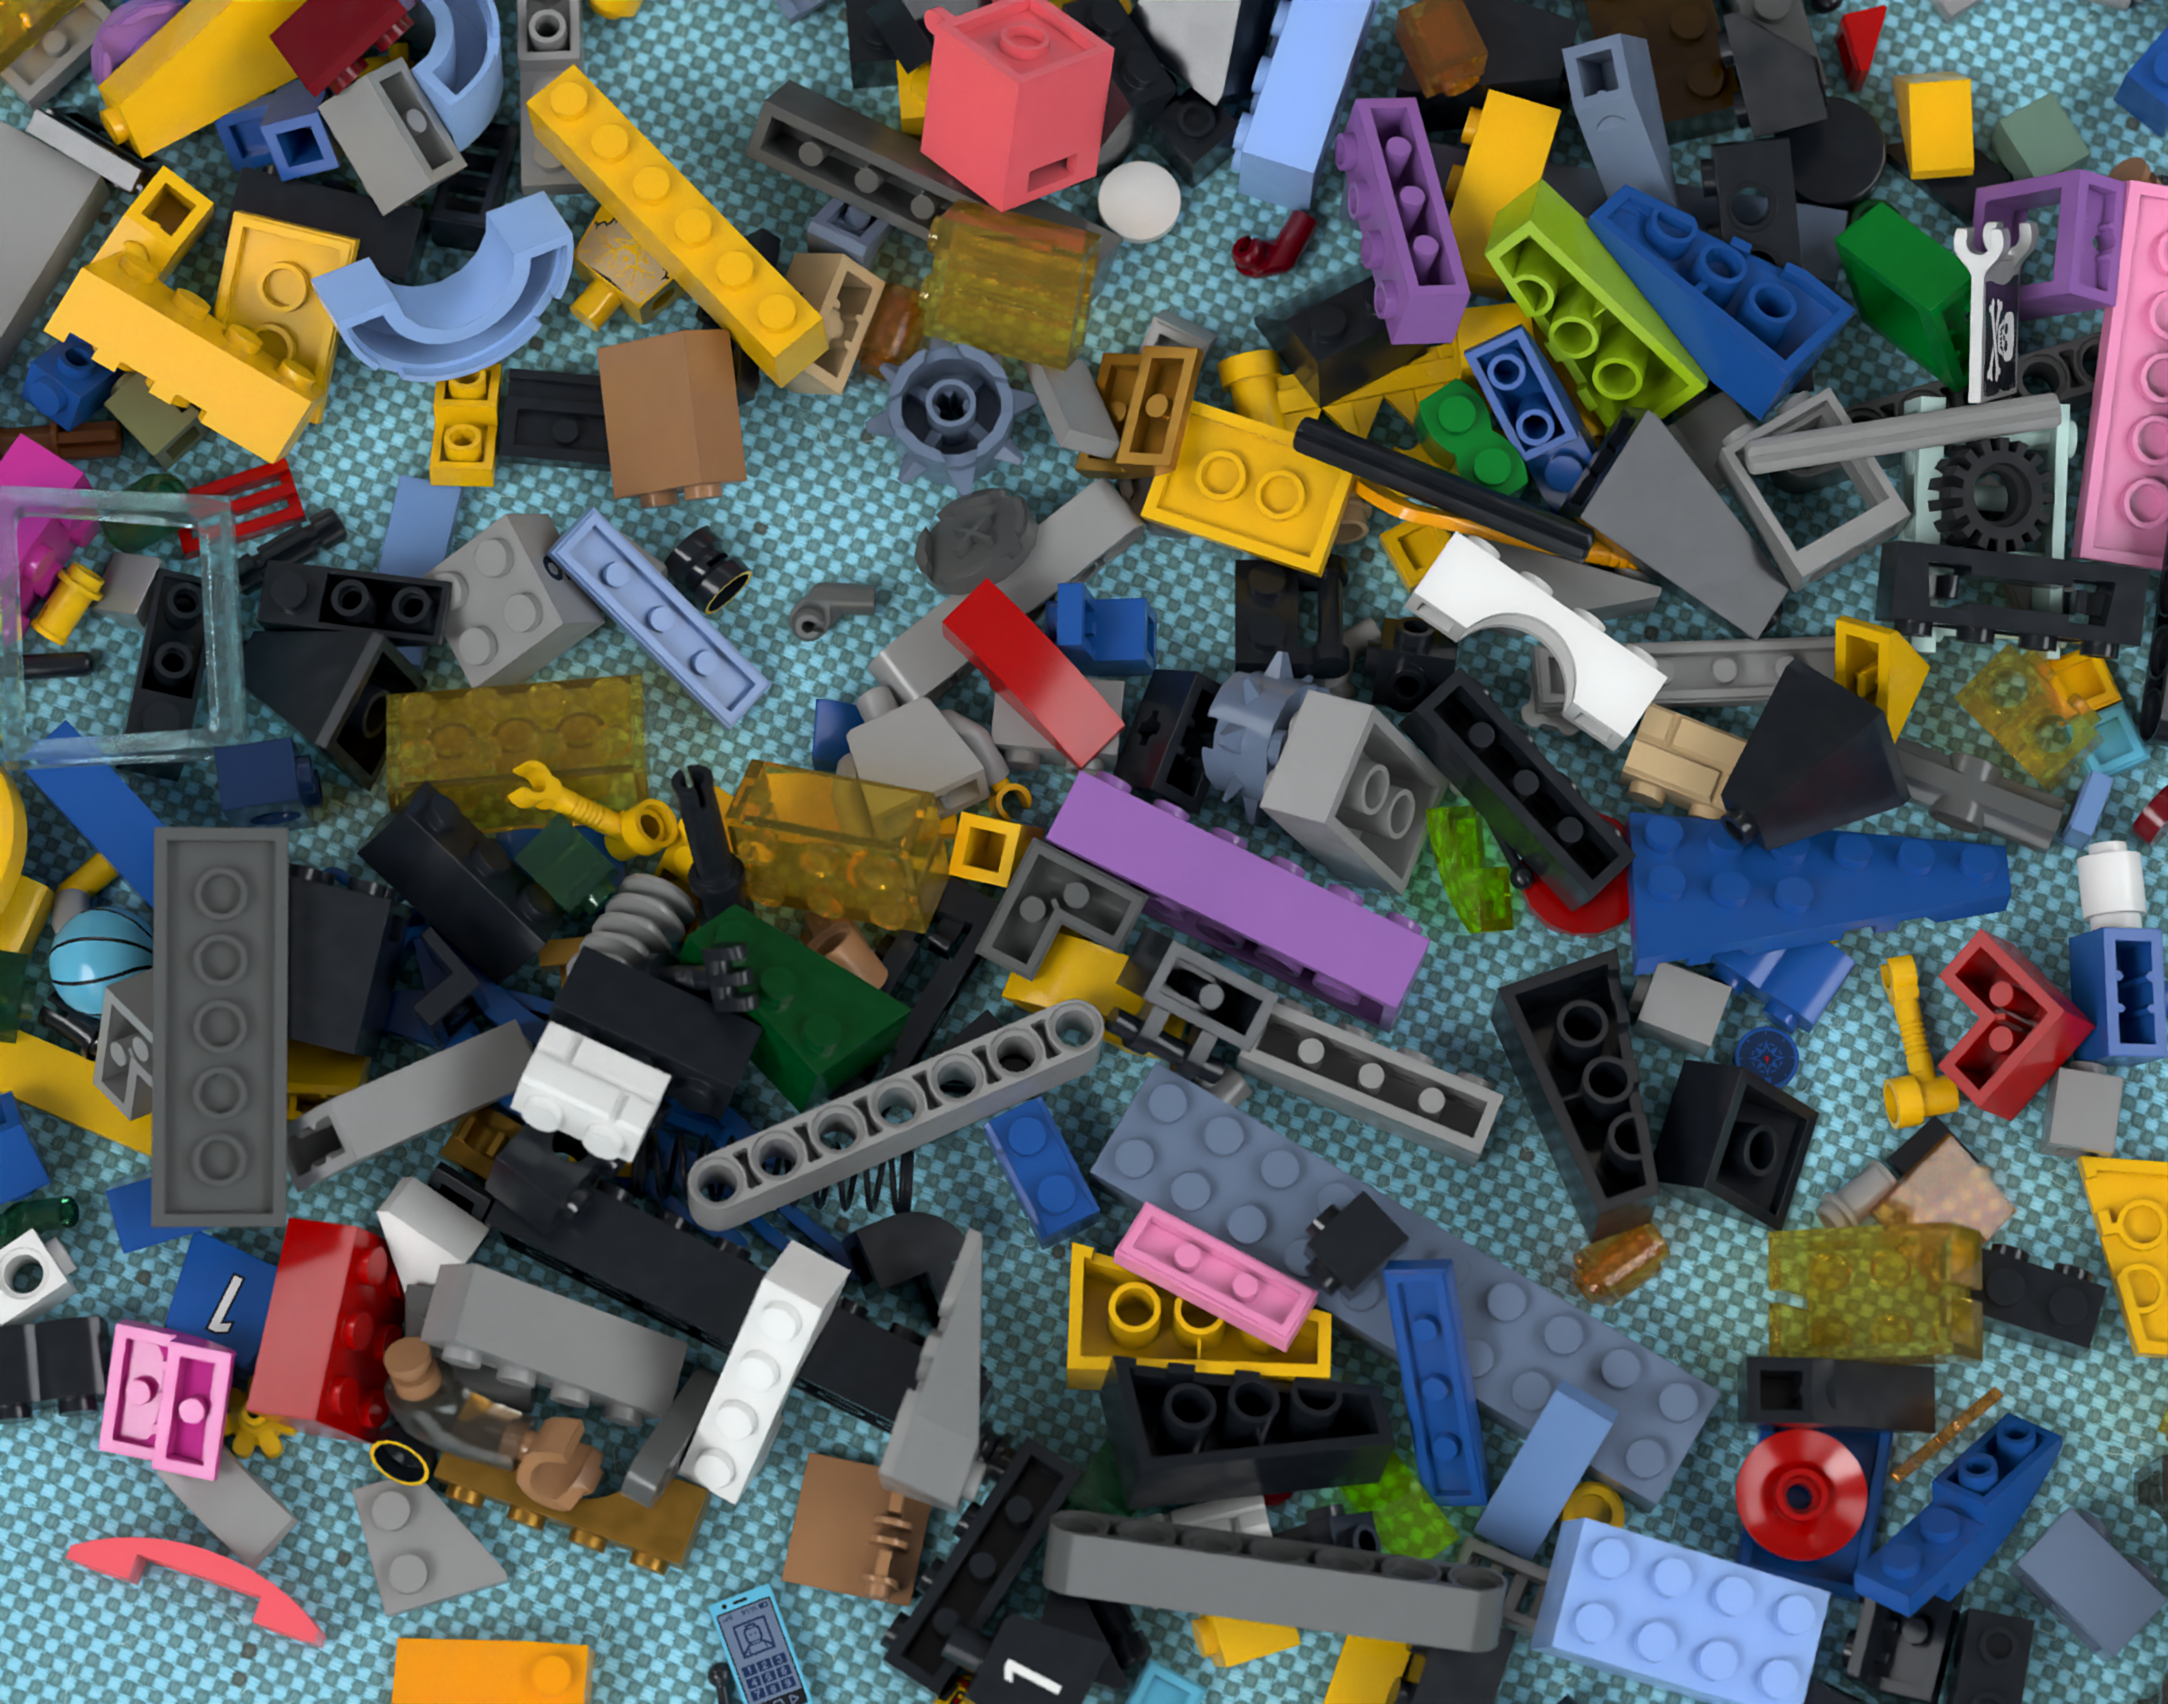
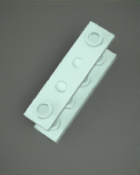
[1899,396,2078,662]

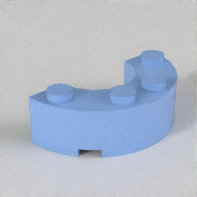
[400,0,504,152]
[310,190,574,382]

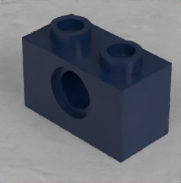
[214,737,323,831]

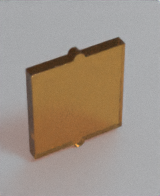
[1868,1133,2017,1289]
[1889,1386,2003,1485]

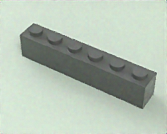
[745,80,1123,314]

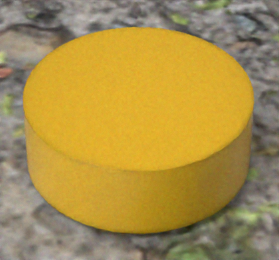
[1558,1482,1625,1529]

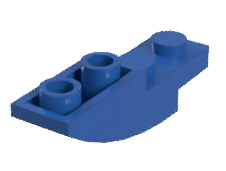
[1464,324,1598,517]
[1854,1413,2062,1617]

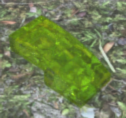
[1426,805,1514,934]
[1337,1450,1460,1560]

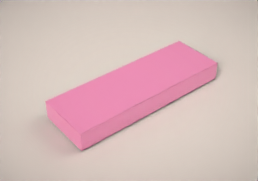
[1113,1201,1319,1353]

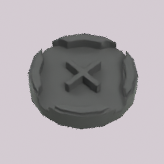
[914,488,1039,595]

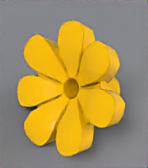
[224,1375,299,1459]

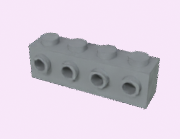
[1237,998,1504,1168]
[419,1263,688,1427]

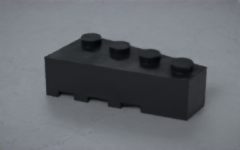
[1491,948,1660,1244]
[1099,1355,1395,1510]

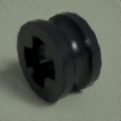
[976,1419,1015,1487]

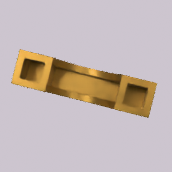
[434,1401,712,1576]

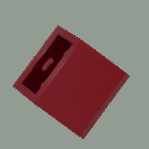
[269,0,418,98]

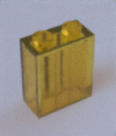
[918,198,1103,371]

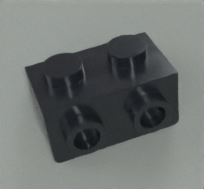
[1842,1585,1967,1704]

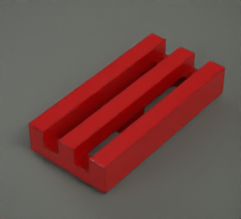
[165,458,307,560]

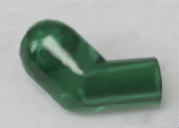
[0,1196,79,1249]

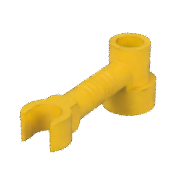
[507,760,678,861]
[1880,954,1959,1130]

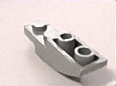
[517,0,586,196]

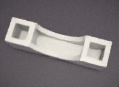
[1404,531,1668,752]
[678,1240,850,1505]

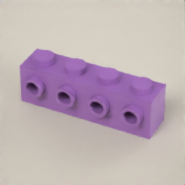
[1335,98,1471,345]

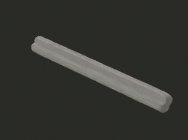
[1744,392,2062,475]

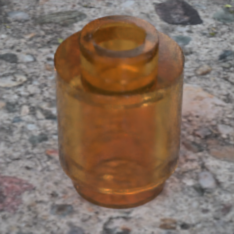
[856,283,931,381]
[1571,1223,1670,1307]

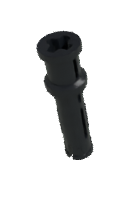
[671,765,756,927]

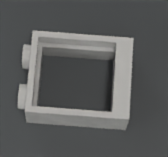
[1714,387,1911,593]

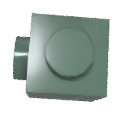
[1989,92,2091,181]

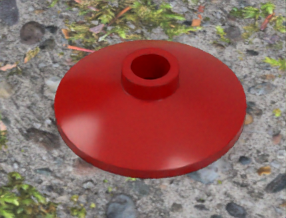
[1735,1429,1868,1561]

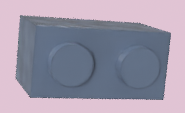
[2007,1507,2168,1662]

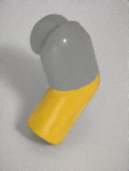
[51,853,118,935]

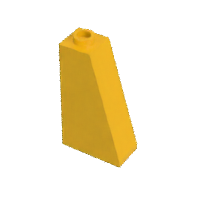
[98,0,307,158]

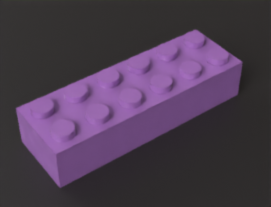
[1046,770,1430,1034]

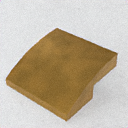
[1075,345,1204,479]

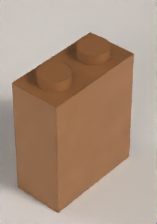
[597,329,747,509]

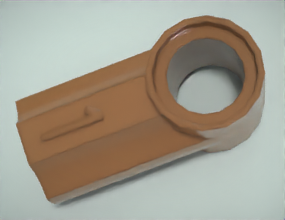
[800,903,888,989]

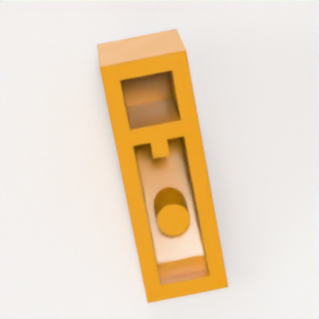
[391,1638,595,1704]

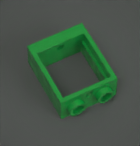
[1834,202,1971,393]

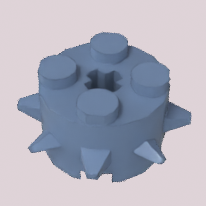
[865,330,1038,497]
[1202,651,1330,825]

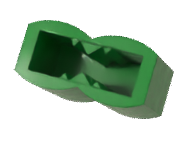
[1414,378,1528,499]

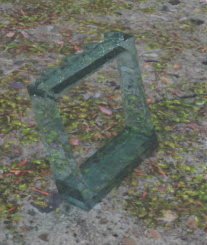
[0,485,249,771]

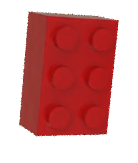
[246,1217,405,1444]

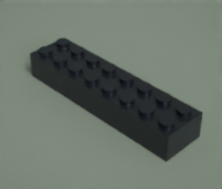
[485,1158,994,1435]

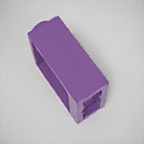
[1973,169,2127,322]

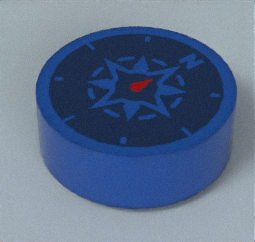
[1732,1026,1799,1089]

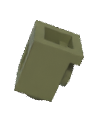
[104,371,212,472]

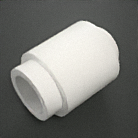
[2076,841,2147,931]

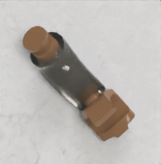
[383,1336,604,1511]

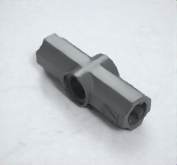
[1895,737,2066,854]

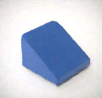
[812,699,865,771]

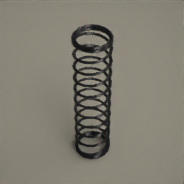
[630,1131,915,1214]

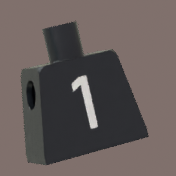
[939,1613,1111,1704]

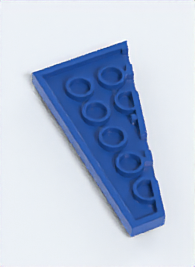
[1624,812,2011,976]

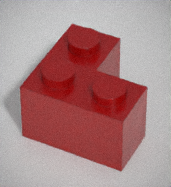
[1938,928,2096,1122]

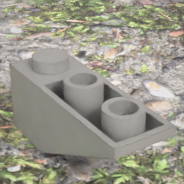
[1482,538,1662,638]

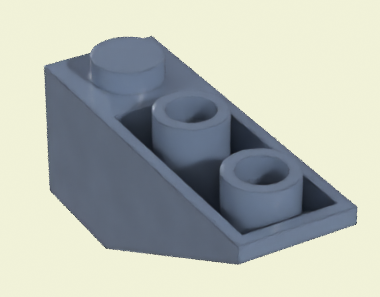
[1562,33,1681,210]

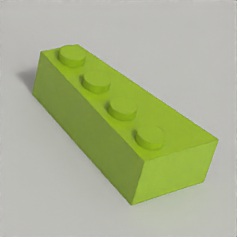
[1484,178,1709,436]

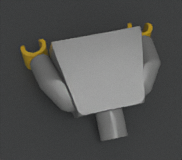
[832,686,1032,887]

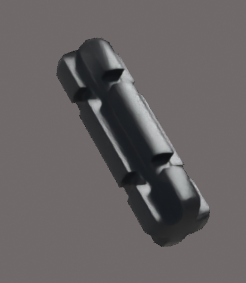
[227,508,348,595]
[1085,1598,1152,1670]

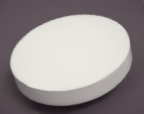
[1098,161,1181,244]

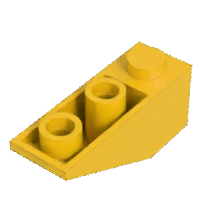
[90,165,215,283]

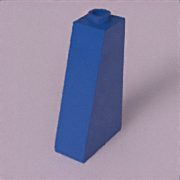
[18,720,166,913]

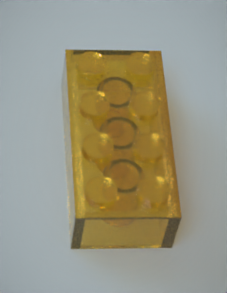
[386,674,652,833]

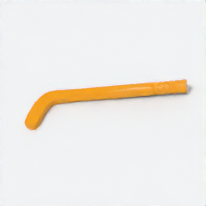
[1353,478,1644,574]

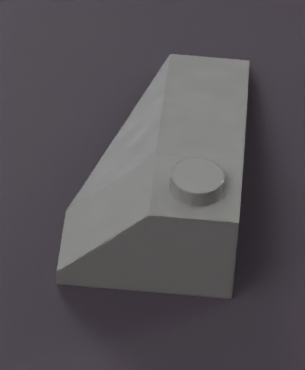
[877,1229,987,1514]

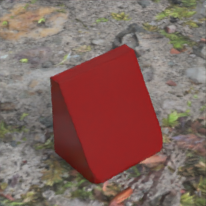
[1834,5,1887,93]

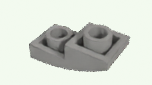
[156,1443,299,1569]

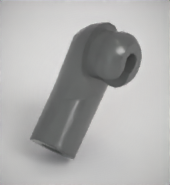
[789,582,876,642]

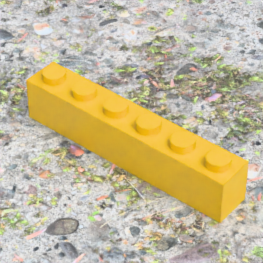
[526,64,829,388]

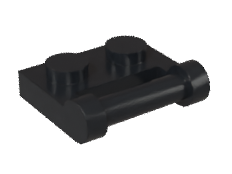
[1234,554,1350,679]

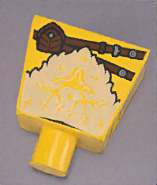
[569,205,686,332]

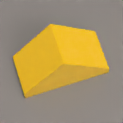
[1892,71,1974,180]
[1834,615,1930,745]

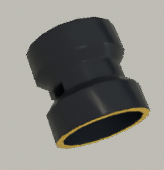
[664,526,752,615]
[370,1397,455,1486]

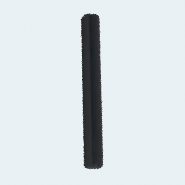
[1293,417,1595,563]

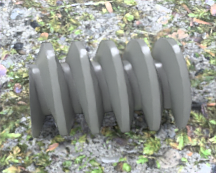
[566,873,697,977]

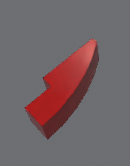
[942,578,1125,771]

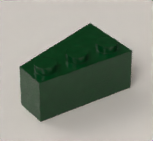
[678,904,912,1114]

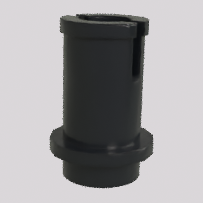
[38,990,101,1060]

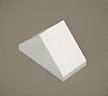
[376,1177,489,1294]

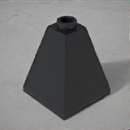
[230,631,428,792]
[1720,658,1911,851]

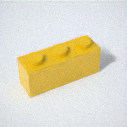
[1443,89,1562,302]

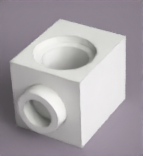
[0,1228,78,1326]

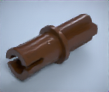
[0,420,124,461]

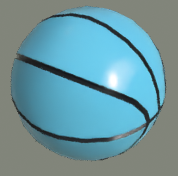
[49,906,153,1019]

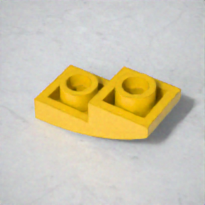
[429,363,502,487]

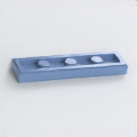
[545,507,772,730]

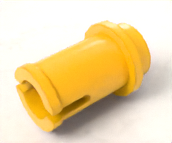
[30,561,105,646]

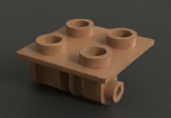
[781,1452,931,1607]

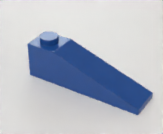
[1586,184,1856,421]

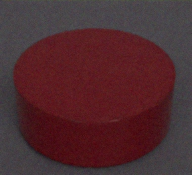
[2132,785,2168,847]

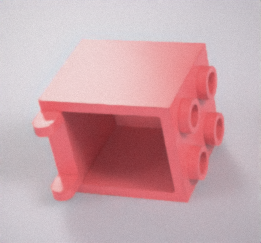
[920,0,1115,213]

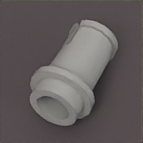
[1815,1160,1901,1239]

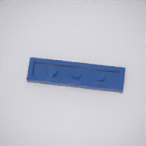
[1383,1259,1493,1507]

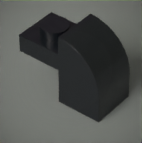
[841,1212,966,1329]

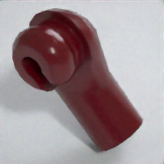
[1231,210,1319,279]

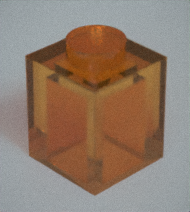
[1395,0,1488,99]

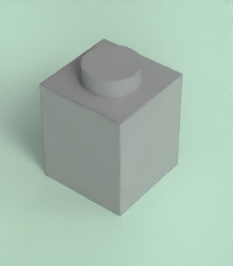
[1627,962,1732,1059]
[2039,1061,2124,1160]

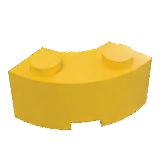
[1002,925,1187,1060]

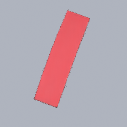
[66,1537,327,1649]

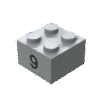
[421,514,605,690]

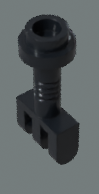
[635,941,761,1013]

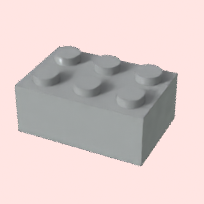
[1259,689,1450,896]

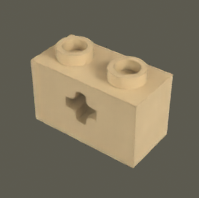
[759,253,886,395]

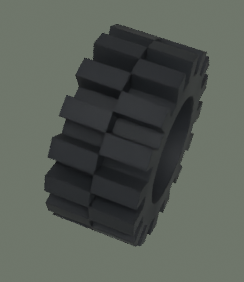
[1928,437,2055,553]

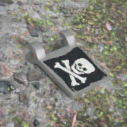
[1953,221,2039,403]

